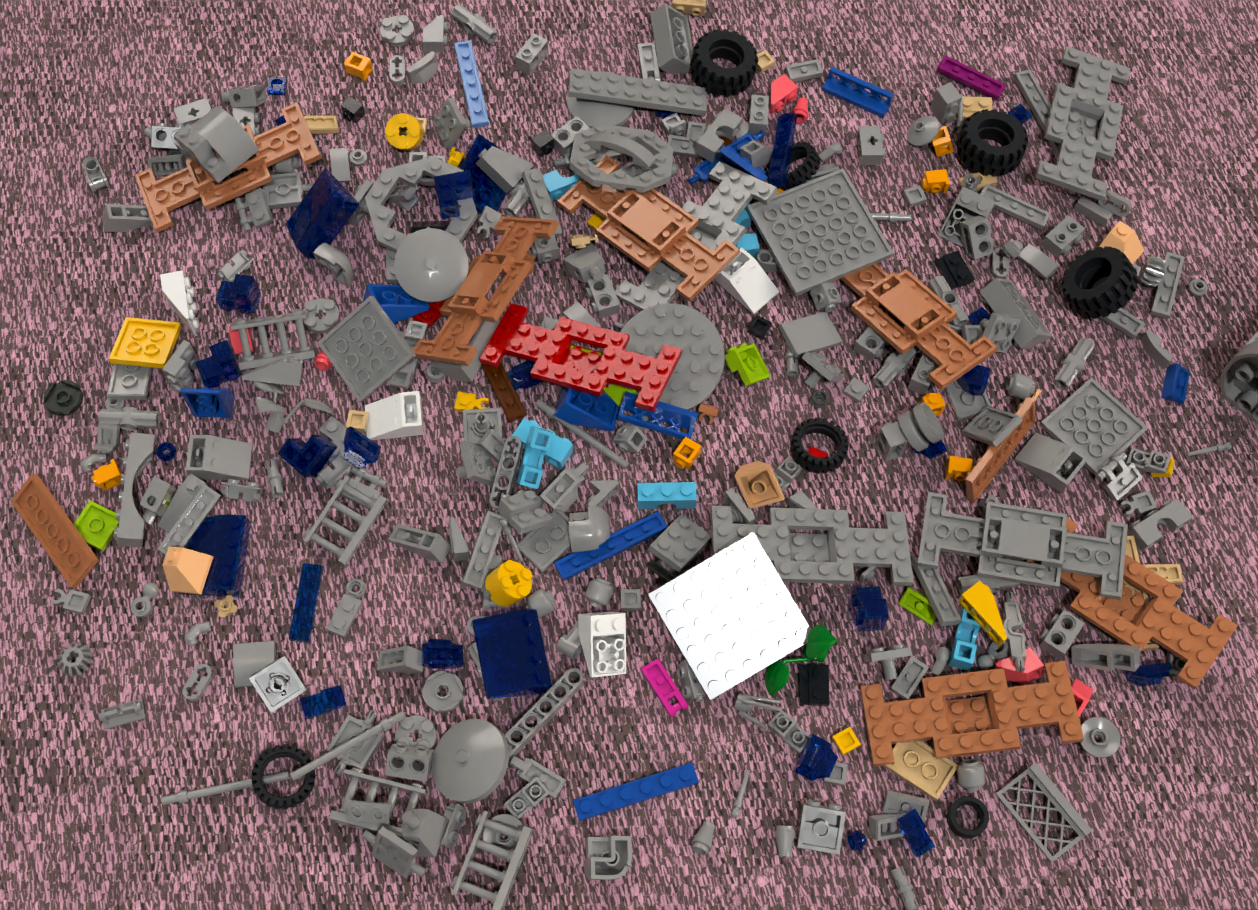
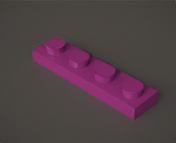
[937,55,1006,101]

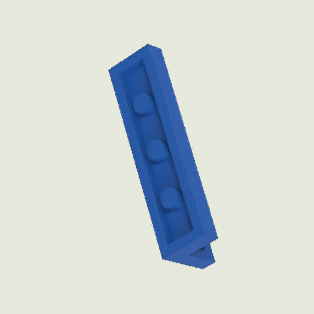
[822,66,894,118]
[617,391,698,439]

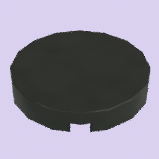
[44,380,83,416]

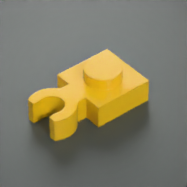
[454,392,489,412]

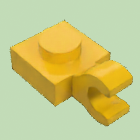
[446,147,464,167]

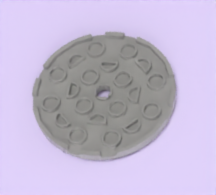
[620,303,725,410]

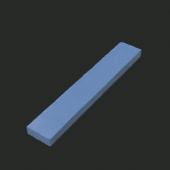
[454,40,489,128]

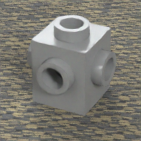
[531,234,559,263]
[810,283,842,312]
[613,425,648,453]

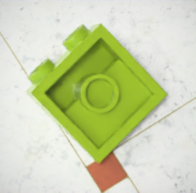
[725,343,771,386]

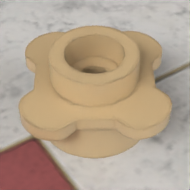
[214,595,238,618]

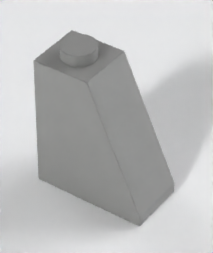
[475,146,533,194]

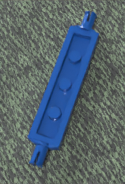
[687,130,765,185]

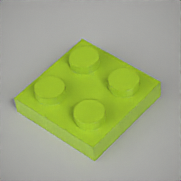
[73,500,119,552]

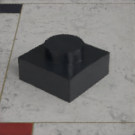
[747,315,772,340]

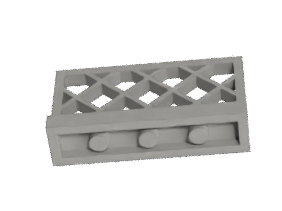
[996,762,1093,863]

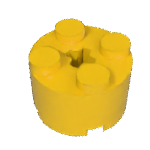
[385,113,424,151]
[485,560,532,607]

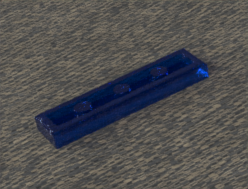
[289,564,323,643]

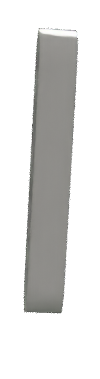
[489,436,523,510]

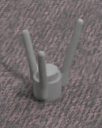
[734,693,782,729]

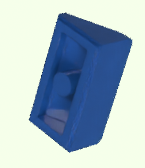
[1161,363,1190,404]

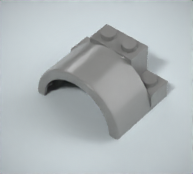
[173,106,259,183]

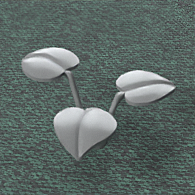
[253,381,335,433]

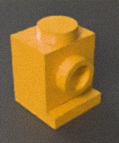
[344,52,373,81]
[932,126,954,157]
[921,169,950,194]
[917,393,946,416]
[673,436,702,470]
[945,456,975,481]
[91,459,122,491]

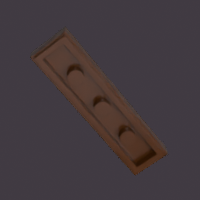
[481,362,526,423]

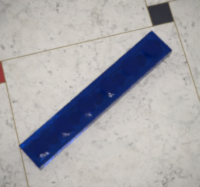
[767,111,797,189]

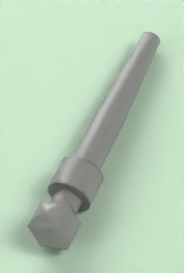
[956,95,964,136]
[1187,442,1232,456]
[499,518,523,562]
[731,770,750,818]

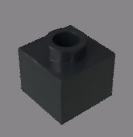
[341,96,365,124]
[531,130,554,157]

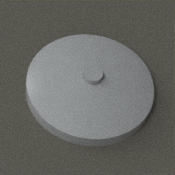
[567,71,635,128]
[394,228,469,303]
[432,719,509,803]

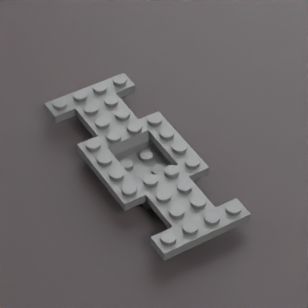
[1035,46,1131,201]
[615,161,778,311]
[917,492,1128,600]
[711,505,914,586]

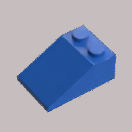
[363,284,430,323]
[554,386,620,431]
[180,387,235,418]

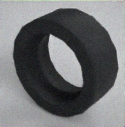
[947,796,989,839]

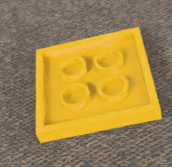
[109,317,182,369]

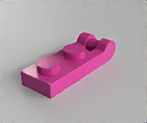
[641,658,688,718]

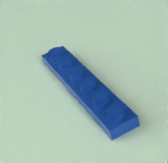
[554,511,668,581]
[573,763,699,822]

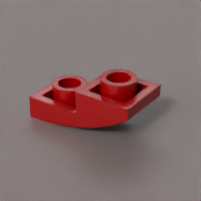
[413,300,446,329]

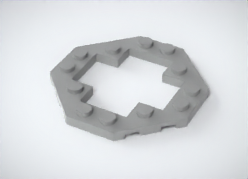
[569,124,673,193]
[365,156,478,252]

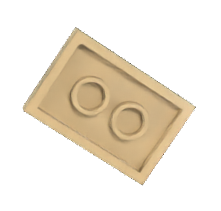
[883,741,958,801]

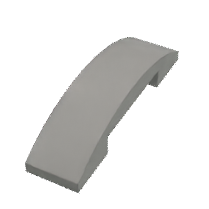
[585,133,656,169]
[389,320,428,389]

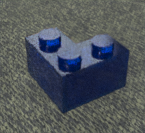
[434,170,475,219]
[216,274,261,314]
[195,340,242,388]
[278,435,337,478]
[851,586,889,632]

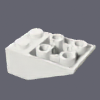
[715,248,779,314]
[160,270,200,336]
[365,391,424,441]
[578,611,626,677]

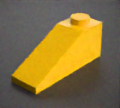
[958,580,1007,647]

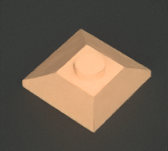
[1099,221,1144,264]
[734,461,785,509]
[163,546,213,595]

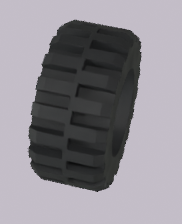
[690,29,758,97]
[957,109,1028,177]
[1061,246,1138,318]

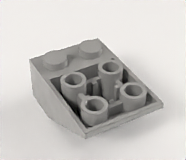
[938,187,996,248]
[1014,433,1089,494]
[186,435,253,480]

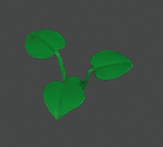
[765,611,837,696]

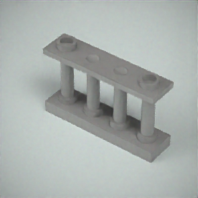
[230,309,316,370]
[303,475,387,568]
[329,768,428,841]
[451,810,534,910]

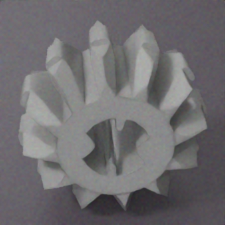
[1139,256,1167,287]
[57,642,94,678]

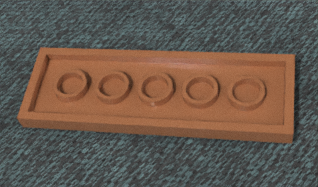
[965,397,1036,503]
[11,474,99,588]

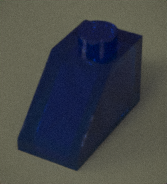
[956,365,990,396]

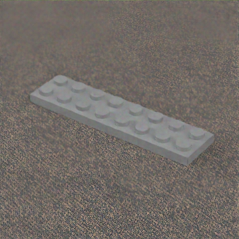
[568,68,707,116]

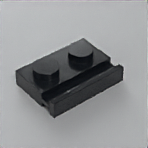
[934,251,975,290]
[798,664,830,706]

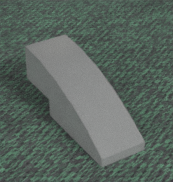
[1071,643,1140,672]

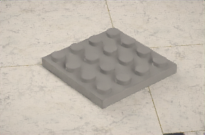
[317,296,416,402]
[1040,377,1148,476]

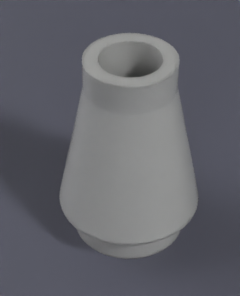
[691,821,716,855]
[774,825,795,856]

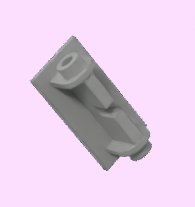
[217,249,254,284]
[316,452,355,489]
[221,478,264,503]
[676,659,704,704]
[98,699,146,730]
[347,800,392,824]
[440,803,467,850]

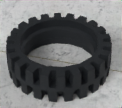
[767,142,821,191]
[790,418,849,474]
[251,744,315,810]

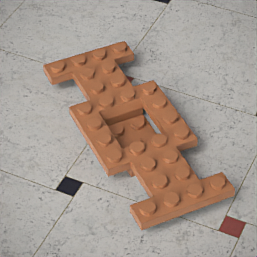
[135,102,322,233]
[557,155,740,302]
[412,216,559,366]
[830,264,998,390]
[1026,518,1238,690]
[860,661,1084,767]

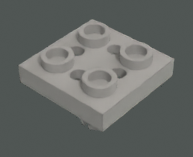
[433,98,470,148]
[346,179,373,226]
[979,312,1021,353]
[802,352,844,388]
[463,408,503,445]
[456,441,496,486]
[721,488,755,524]
[862,644,912,680]
[249,656,307,713]

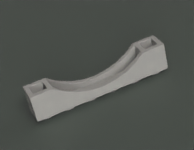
[114,432,155,548]

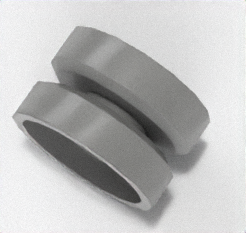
[898,402,944,452]

